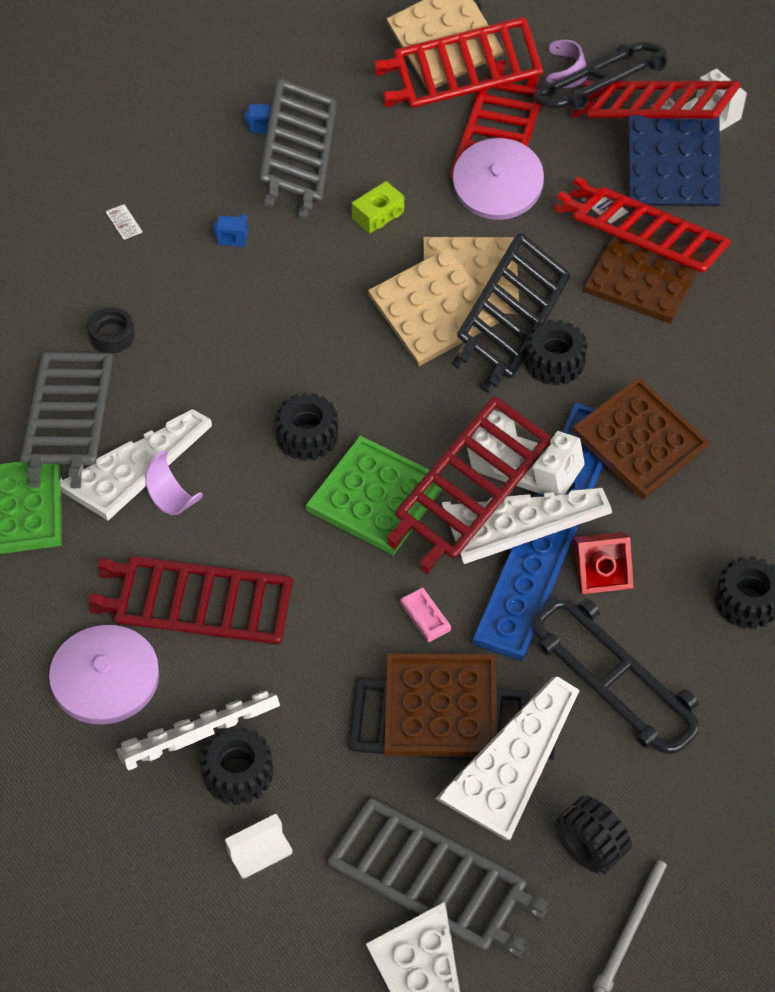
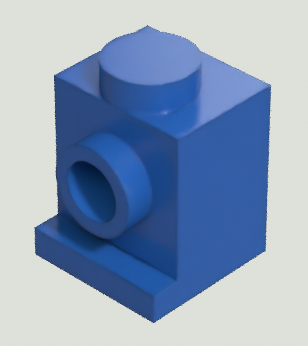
[245,101,272,133]
[213,214,248,247]

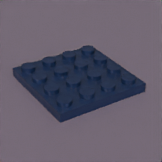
[628,116,721,206]

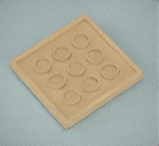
[387,0,504,92]
[423,237,519,314]
[368,248,499,367]

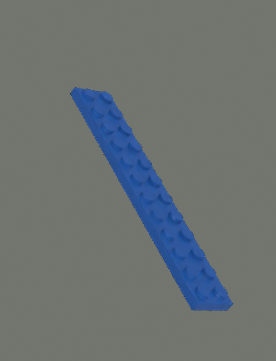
[473,403,604,661]

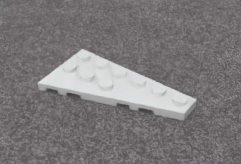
[61,409,212,520]
[442,488,612,564]
[435,676,579,840]
[116,691,280,771]
[366,902,460,992]

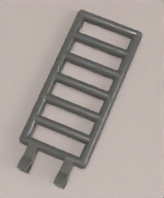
[259,79,337,220]
[20,352,113,488]
[327,798,548,959]

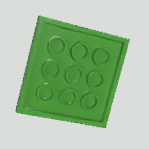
[306,435,446,556]
[0,461,62,554]

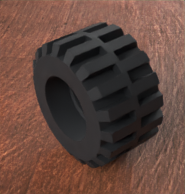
[525,320,588,385]
[275,393,338,461]
[715,556,775,629]
[201,727,273,805]
[554,795,632,875]

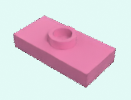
[400,587,451,643]

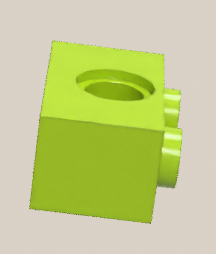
[352,181,404,234]

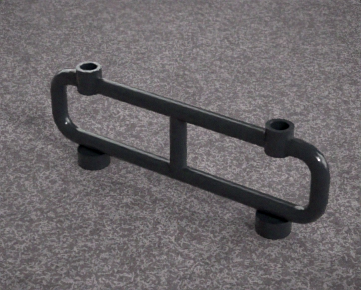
[533,42,667,110]
[532,598,699,754]

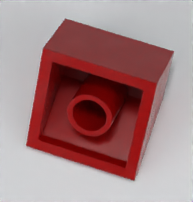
[572,532,634,594]

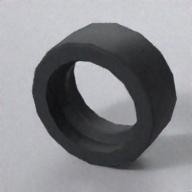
[88,307,135,354]

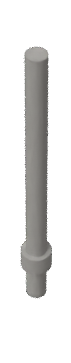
[593,860,667,992]

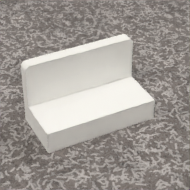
[225,814,292,879]

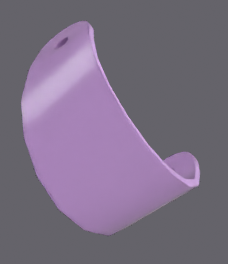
[546,40,588,88]
[145,450,203,515]

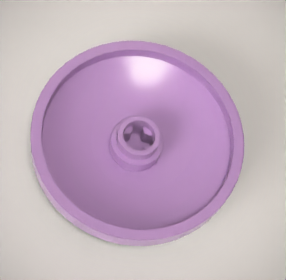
[453,138,544,220]
[49,625,159,725]

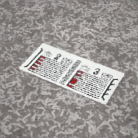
[106,205,142,240]

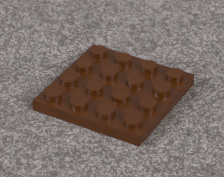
[584,228,706,324]
[571,377,710,501]
[385,653,497,757]

